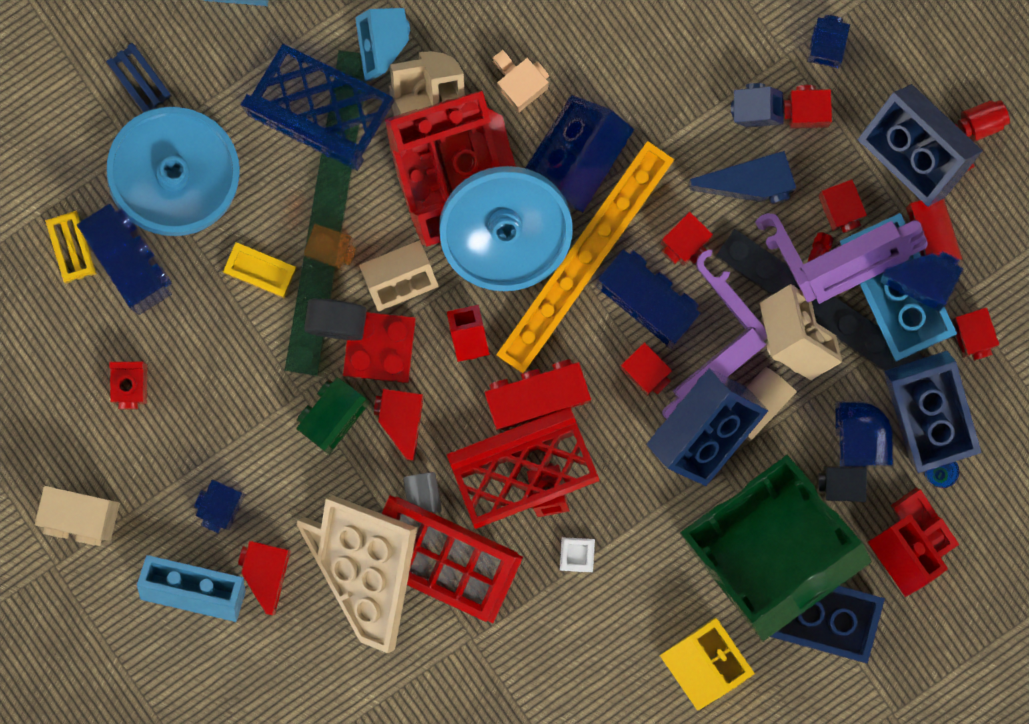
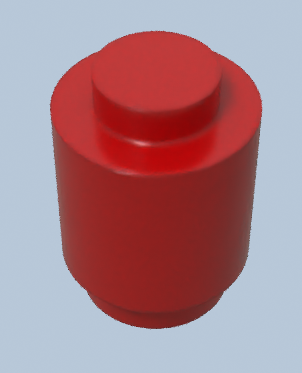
[958,100,1010,142]

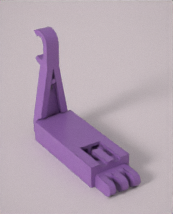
[755,213,928,304]
[662,250,767,419]

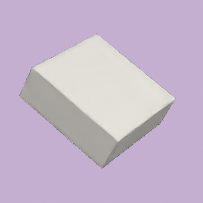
[560,537,595,573]

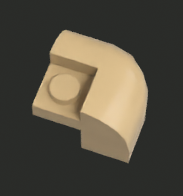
[389,51,465,116]

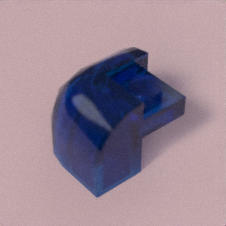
[835,401,894,468]

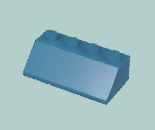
[840,213,957,362]

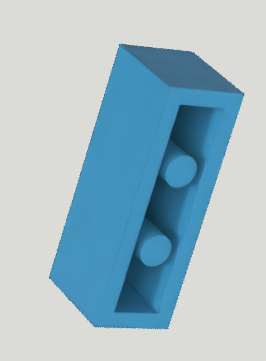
[137,555,246,622]

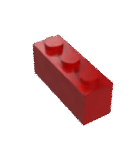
[484,359,591,432]

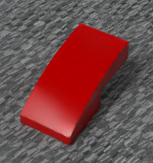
[890,487,959,557]

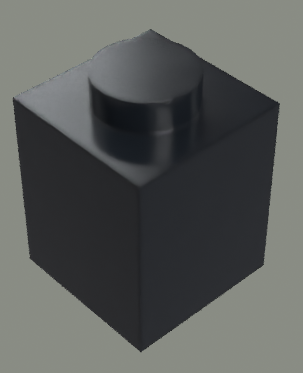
[817,466,867,502]

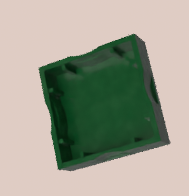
[680,454,872,642]

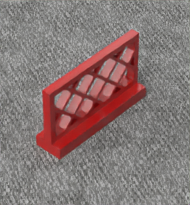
[446,407,600,529]

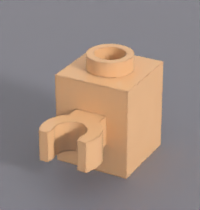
[493,50,549,113]

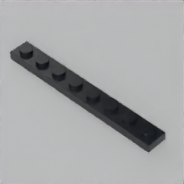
[715,229,924,372]

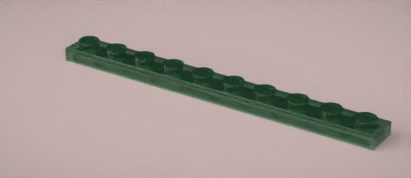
[284,50,368,377]

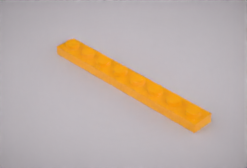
[496,141,674,374]

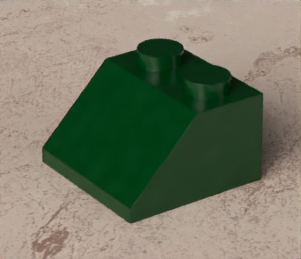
[296,377,370,455]

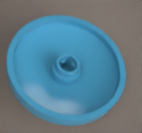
[107,107,240,236]
[439,166,573,291]

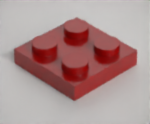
[343,312,416,384]

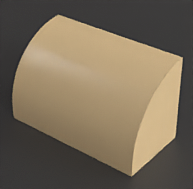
[359,240,439,312]
[746,367,797,441]

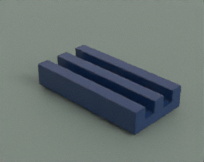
[106,42,172,112]

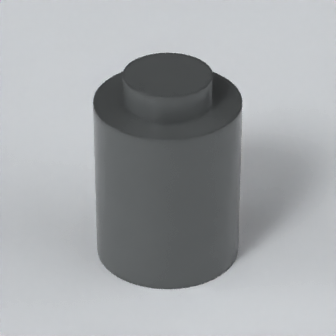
[403,472,442,523]

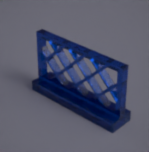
[240,43,395,171]

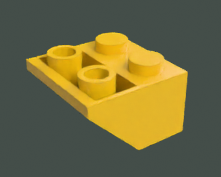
[659,618,755,711]

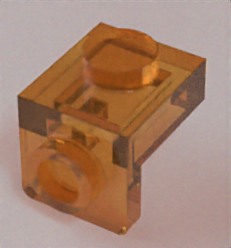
[303,224,357,271]

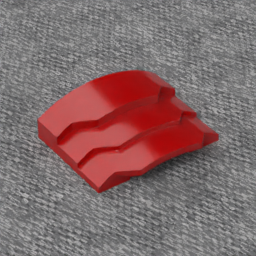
[385,90,516,247]

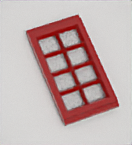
[382,495,523,623]

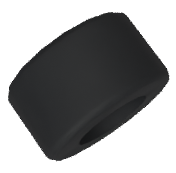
[304,298,366,340]

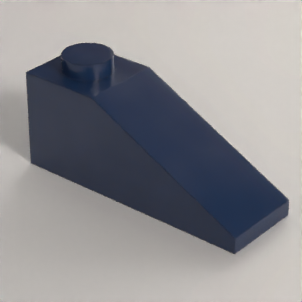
[688,151,796,205]

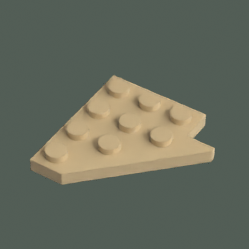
[296,496,417,653]

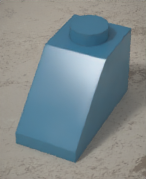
[355,8,410,81]

